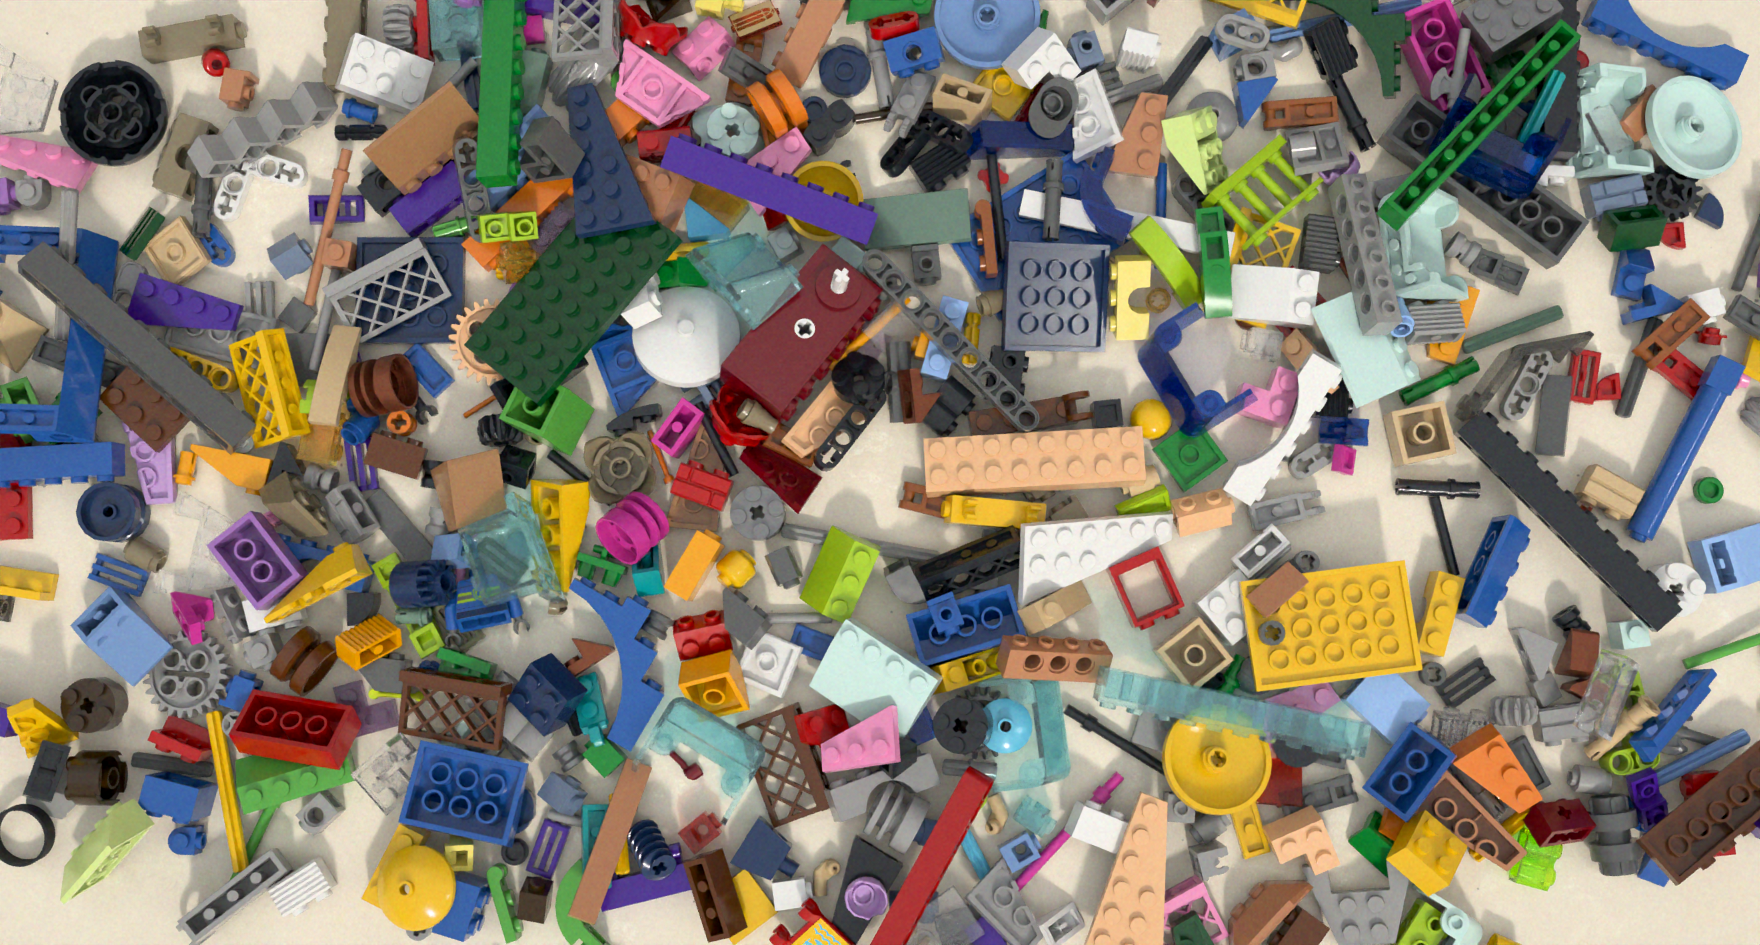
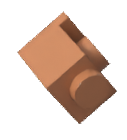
[219,68,260,112]

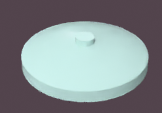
[1645,76,1742,179]

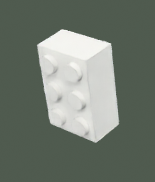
[335,33,434,115]

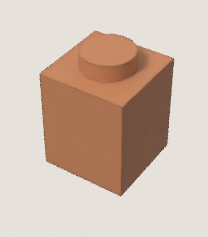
[321,238,357,273]

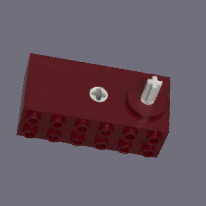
[720,244,883,425]

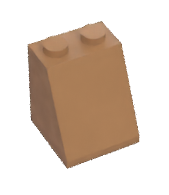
[430,448,507,534]

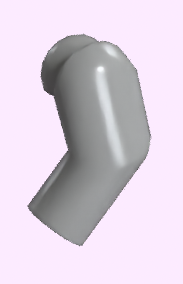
[1264,38,1303,62]

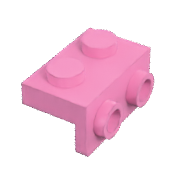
[671,16,736,81]

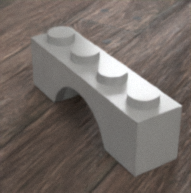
[824,750,941,822]

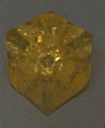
[495,240,537,284]

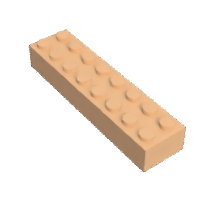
[923,426,1146,498]

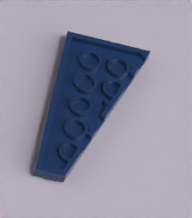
[567,83,657,239]

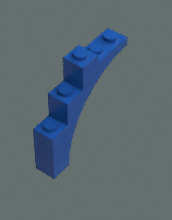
[569,576,664,752]

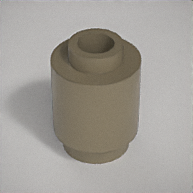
[123,537,168,573]

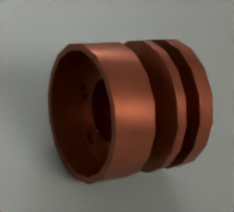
[348,354,419,418]

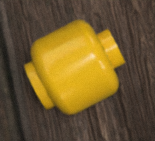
[716,549,756,589]

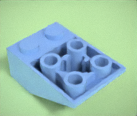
[1687,522,1760,594]

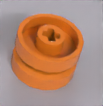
[745,68,809,139]

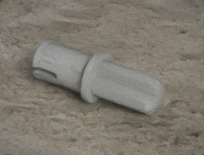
[942,758,997,781]

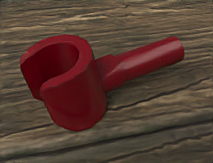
[669,750,703,780]

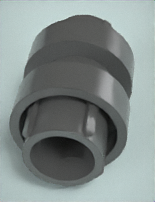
[1587,793,1644,876]

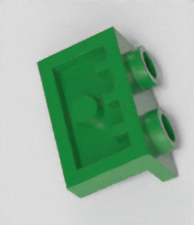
[436,647,498,680]

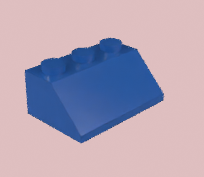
[1362,722,1457,823]

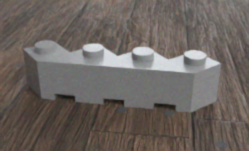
[187,81,338,178]

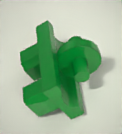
[576,544,629,588]

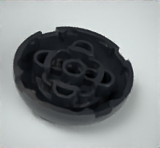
[58,60,169,167]

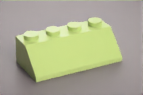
[60,798,155,904]

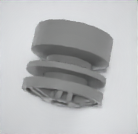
[863,781,931,855]

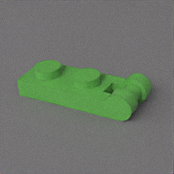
[486,863,524,944]

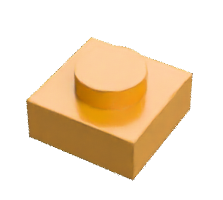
[911,332,930,362]

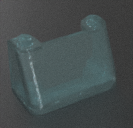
[685,232,803,330]

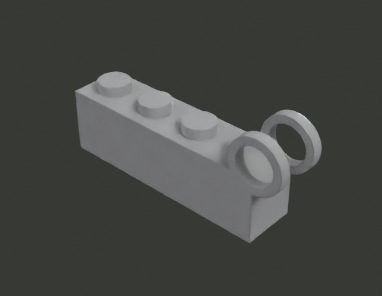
[176,848,294,945]

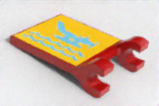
[769,897,855,945]

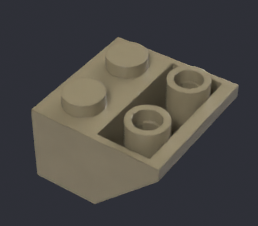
[259,471,329,538]

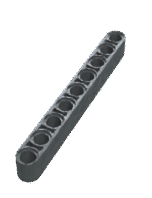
[862,249,1040,433]

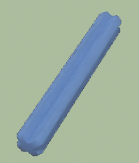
[1655,729,1751,787]

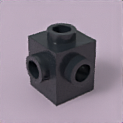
[499,444,537,490]

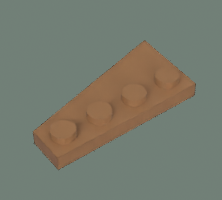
[666,423,726,532]

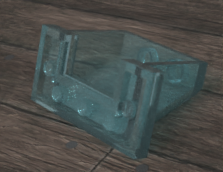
[457,492,565,607]

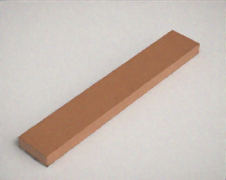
[567,758,652,925]

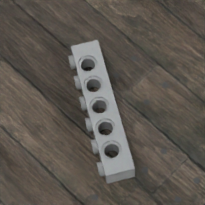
[1327,173,1403,336]

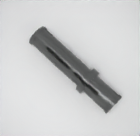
[1042,158,1064,242]
[191,169,214,238]

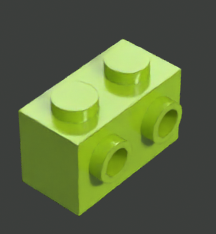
[1390,898,1448,945]

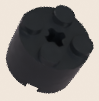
[933,698,993,754]

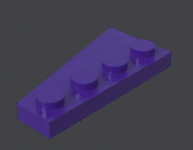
[128,273,244,331]

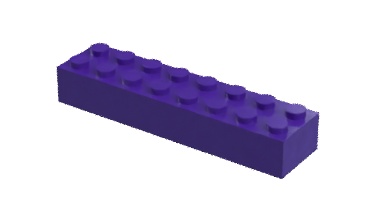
[660,133,878,245]

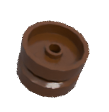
[269,626,338,697]

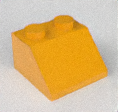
[678,650,750,722]

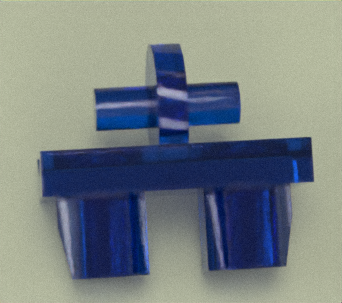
[1318,416,1369,447]

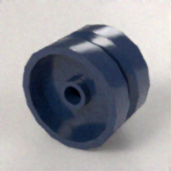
[76,482,151,543]

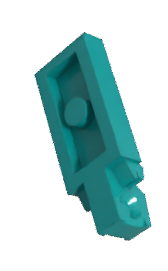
[576,672,609,748]

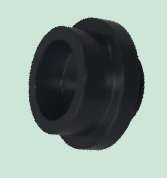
[501,838,529,866]

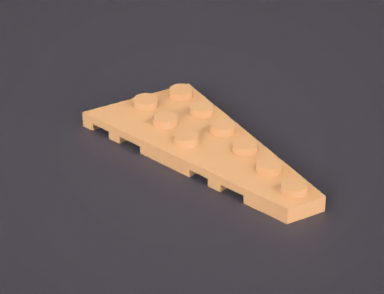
[1084,791,1168,945]

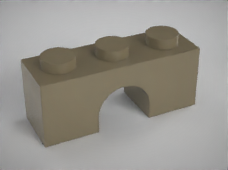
[152,112,219,203]

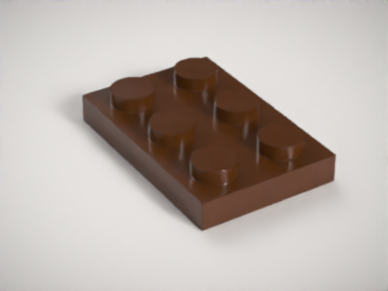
[100,366,190,453]

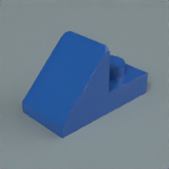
[1611,249,1655,302]
[1620,284,1684,325]

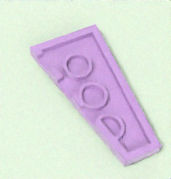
[122,421,177,505]

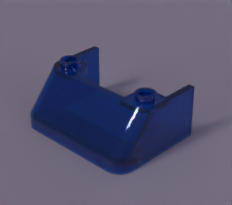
[1429,73,1572,199]
[1137,302,1258,438]

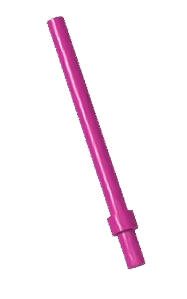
[1015,771,1124,892]

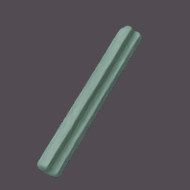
[1461,305,1564,354]

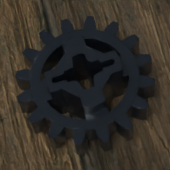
[1644,164,1703,222]

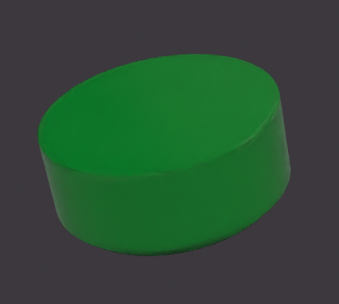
[1693,477,1724,504]

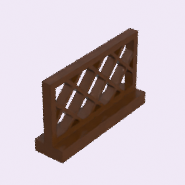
[398,666,512,751]
[736,702,831,828]

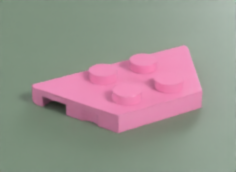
[615,39,711,128]

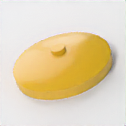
[1162,704,1272,815]

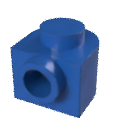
[168,825,207,855]

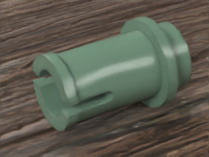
[395,607,432,627]

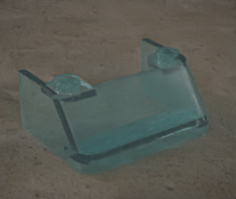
[977,678,1071,793]
[632,697,765,826]

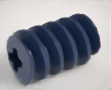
[627,819,676,880]

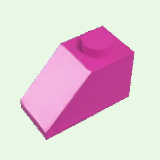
[651,397,705,459]

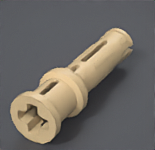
[1584,695,1660,762]

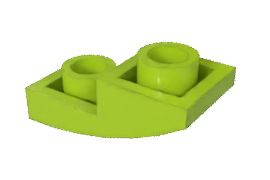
[477,211,539,243]

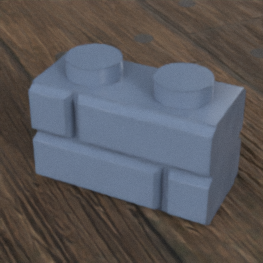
[1580,173,1648,222]

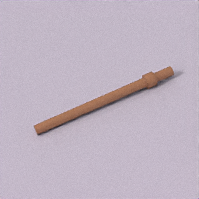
[304,148,353,306]

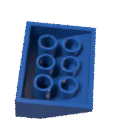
[398,740,529,848]

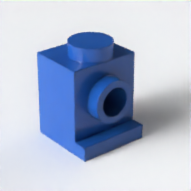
[926,592,964,637]
[218,669,264,712]

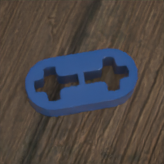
[199,223,236,267]

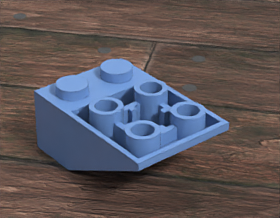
[70,586,173,687]

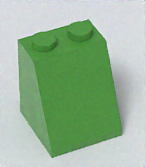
[499,385,594,456]

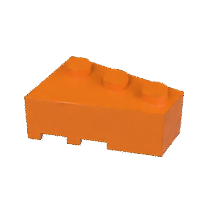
[1449,723,1543,814]

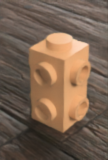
[1170,488,1235,537]

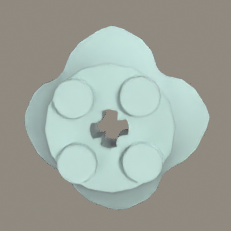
[692,102,764,159]

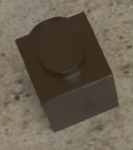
[517,876,554,924]

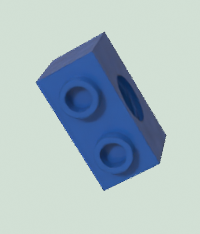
[883,26,945,79]

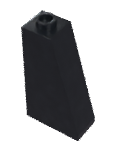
[832,835,903,945]

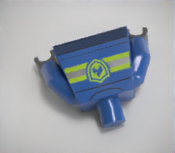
[445,566,530,647]

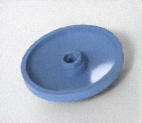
[934,0,1040,70]

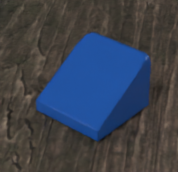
[1637,852,1669,887]

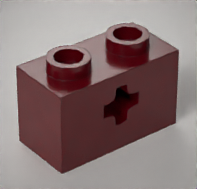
[1523,798,1597,848]

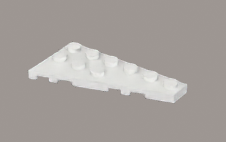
[1018,511,1173,606]

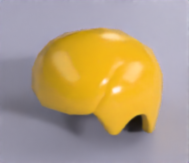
[1130,399,1172,441]

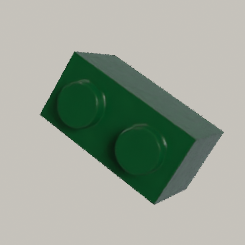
[1597,204,1668,252]

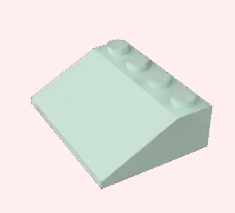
[1311,292,1421,408]
[809,617,944,738]

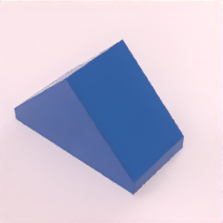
[1232,76,1278,128]

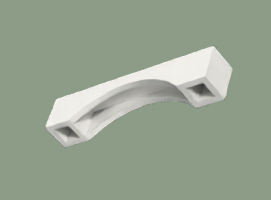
[1223,349,1343,506]

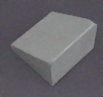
[1525,672,1563,708]

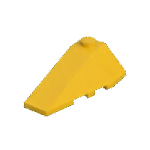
[530,479,590,592]
[264,542,373,623]

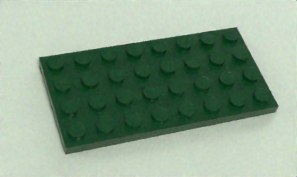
[464,217,682,407]

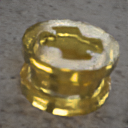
[1145,288,1171,313]

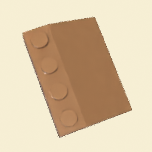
[363,81,479,195]

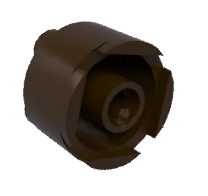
[60,677,129,733]
[64,750,128,806]

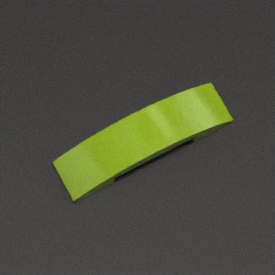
[1128,216,1203,314]
[371,552,446,659]

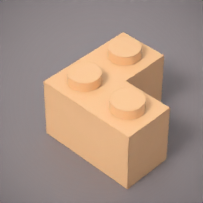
[1262,805,1341,876]

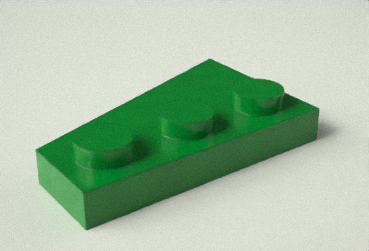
[846,0,933,25]

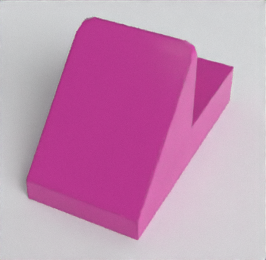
[170,591,214,645]

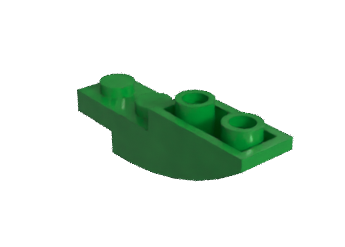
[1194,206,1232,319]

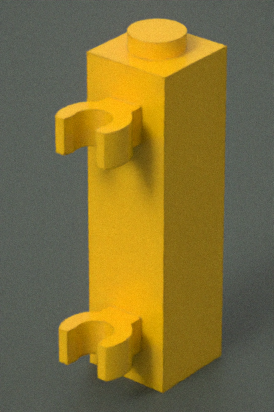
[941,495,1046,530]

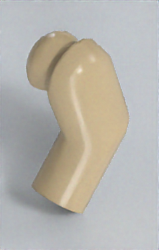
[985,793,1009,835]
[813,858,841,897]

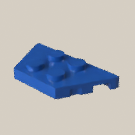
[591,324,657,417]

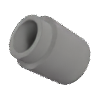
[1567,764,1612,796]
[1189,813,1231,845]

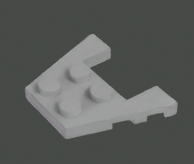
[1302,860,1409,945]

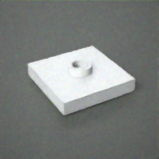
[739,632,803,698]

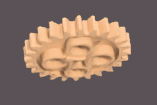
[449,298,503,386]

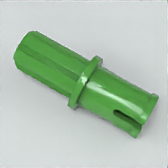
[432,216,479,237]

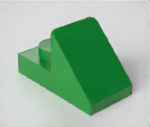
[656,257,708,290]

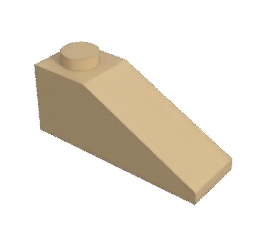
[1017,580,1092,635]

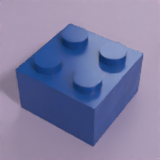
[138,771,218,824]
[432,871,492,942]

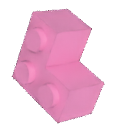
[1230,366,1298,429]

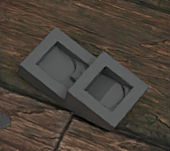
[1469,248,1530,296]

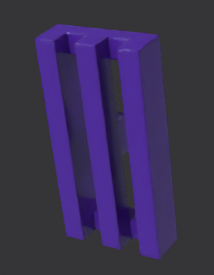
[344,436,380,492]
[526,818,571,880]

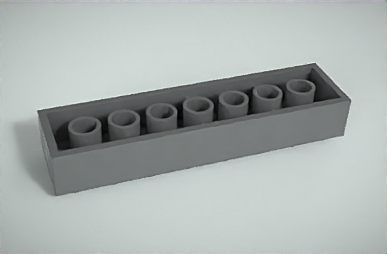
[1376,93,1590,269]

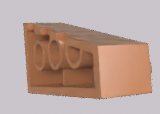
[771,0,845,89]

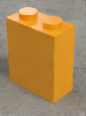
[663,529,725,601]

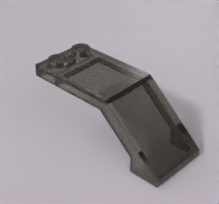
[1454,331,1594,422]

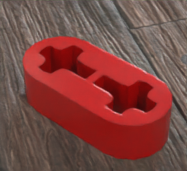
[868,11,920,41]

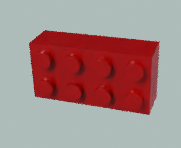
[228,689,362,770]

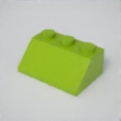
[799,525,881,623]

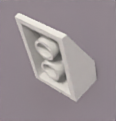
[1225,264,1320,329]

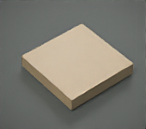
[144,216,213,285]

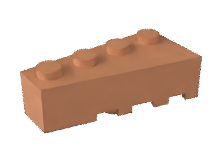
[1415,770,1528,872]

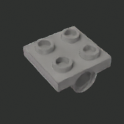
[1285,122,1349,176]

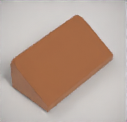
[1246,561,1309,618]

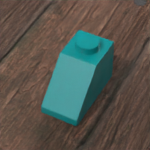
[632,541,665,597]

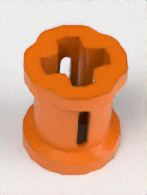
[387,411,417,436]

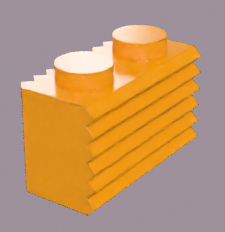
[335,613,402,671]

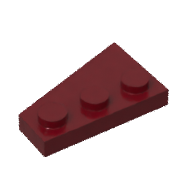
[739,441,823,514]

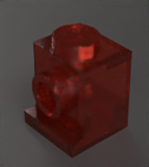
[678,810,723,855]

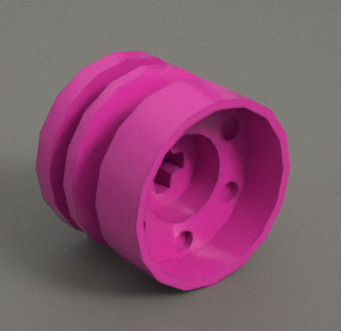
[595,491,669,565]

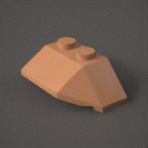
[1228,880,1314,945]

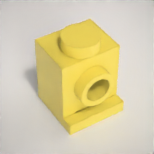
[444,834,473,872]

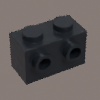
[983,345,1029,404]

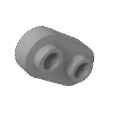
[1215,14,1270,52]

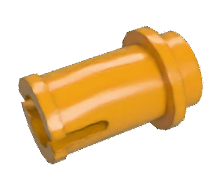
[173,451,198,486]

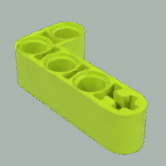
[1599,664,1660,775]

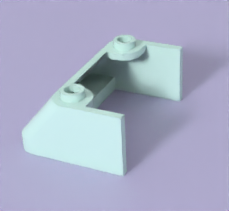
[1411,883,1483,945]

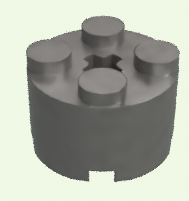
[730,486,786,541]

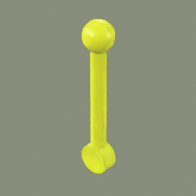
[368,689,424,702]

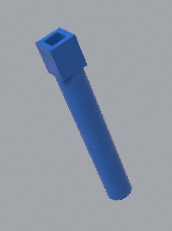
[1626,355,1746,543]

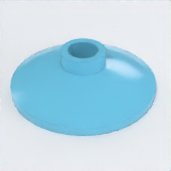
[986,698,1032,753]

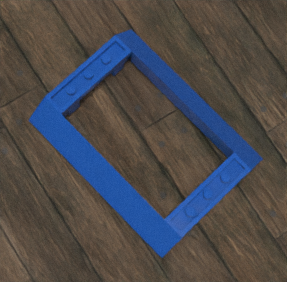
[0,225,119,443]

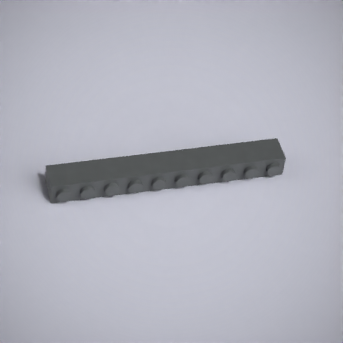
[18,241,256,455]

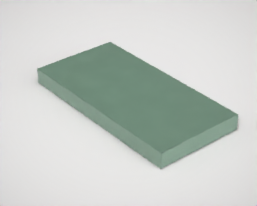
[863,188,972,252]

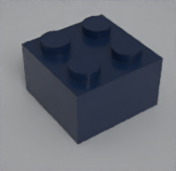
[508,653,588,737]

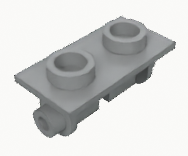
[210,586,256,645]

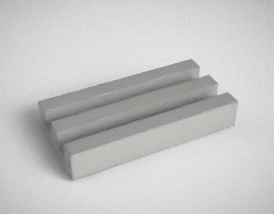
[245,281,275,318]

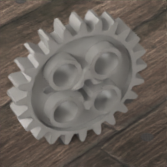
[143,631,233,719]

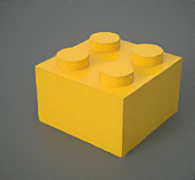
[1386,810,1468,896]

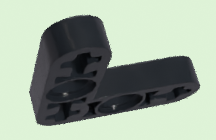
[880,110,974,178]

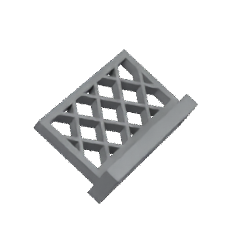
[551,0,621,63]
[322,238,453,345]

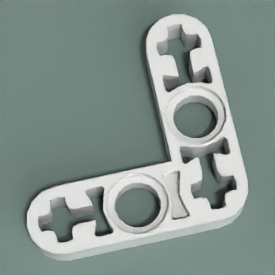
[213,154,308,222]

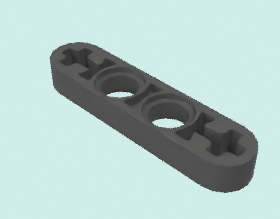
[452,136,491,243]

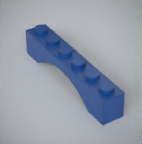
[1581,0,1749,91]

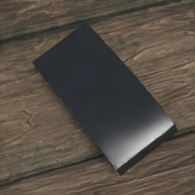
[606,403,663,437]

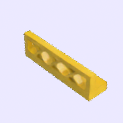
[0,565,59,601]

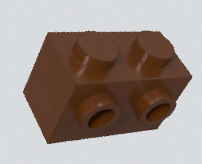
[363,429,428,480]

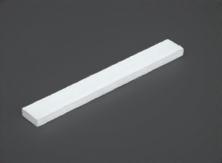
[1019,189,1235,256]

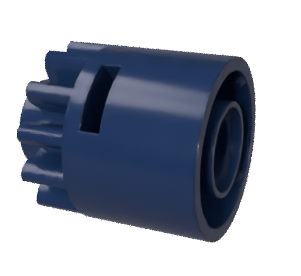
[389,559,457,609]

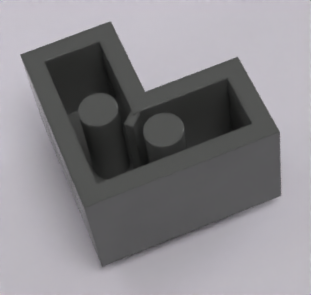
[519,116,585,183]

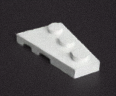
[1072,68,1124,164]

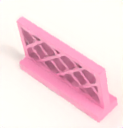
[1163,875,1230,945]

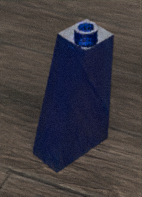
[965,120,1074,160]

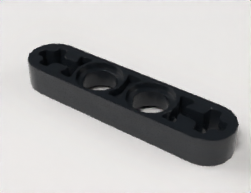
[813,390,886,472]

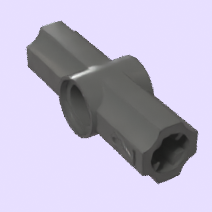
[884,341,912,423]

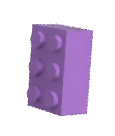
[206,511,309,610]

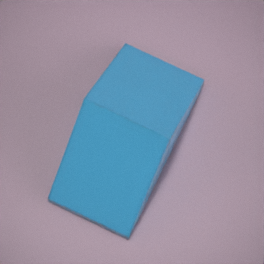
[685,198,731,243]

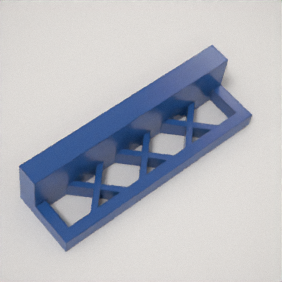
[1629,669,1717,762]

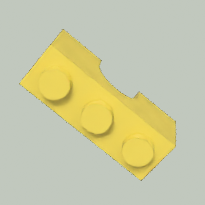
[1109,254,1151,340]

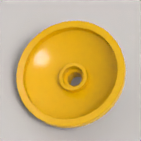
[786,161,864,242]
[377,845,456,931]

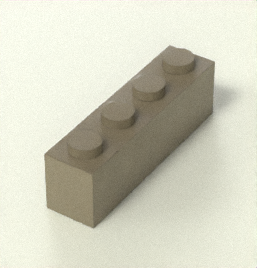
[322,0,368,93]

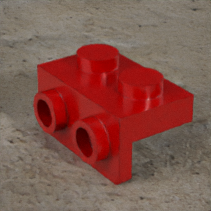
[673,610,733,661]
[147,715,212,764]

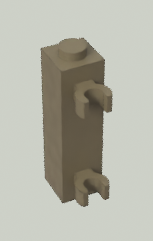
[138,14,247,64]

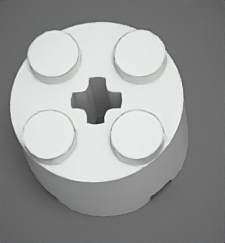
[1645,563,1706,617]

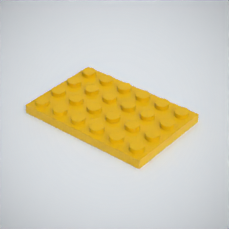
[1239,560,1423,692]

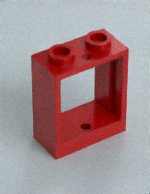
[1106,546,1185,630]

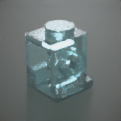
[1012,795,1057,838]

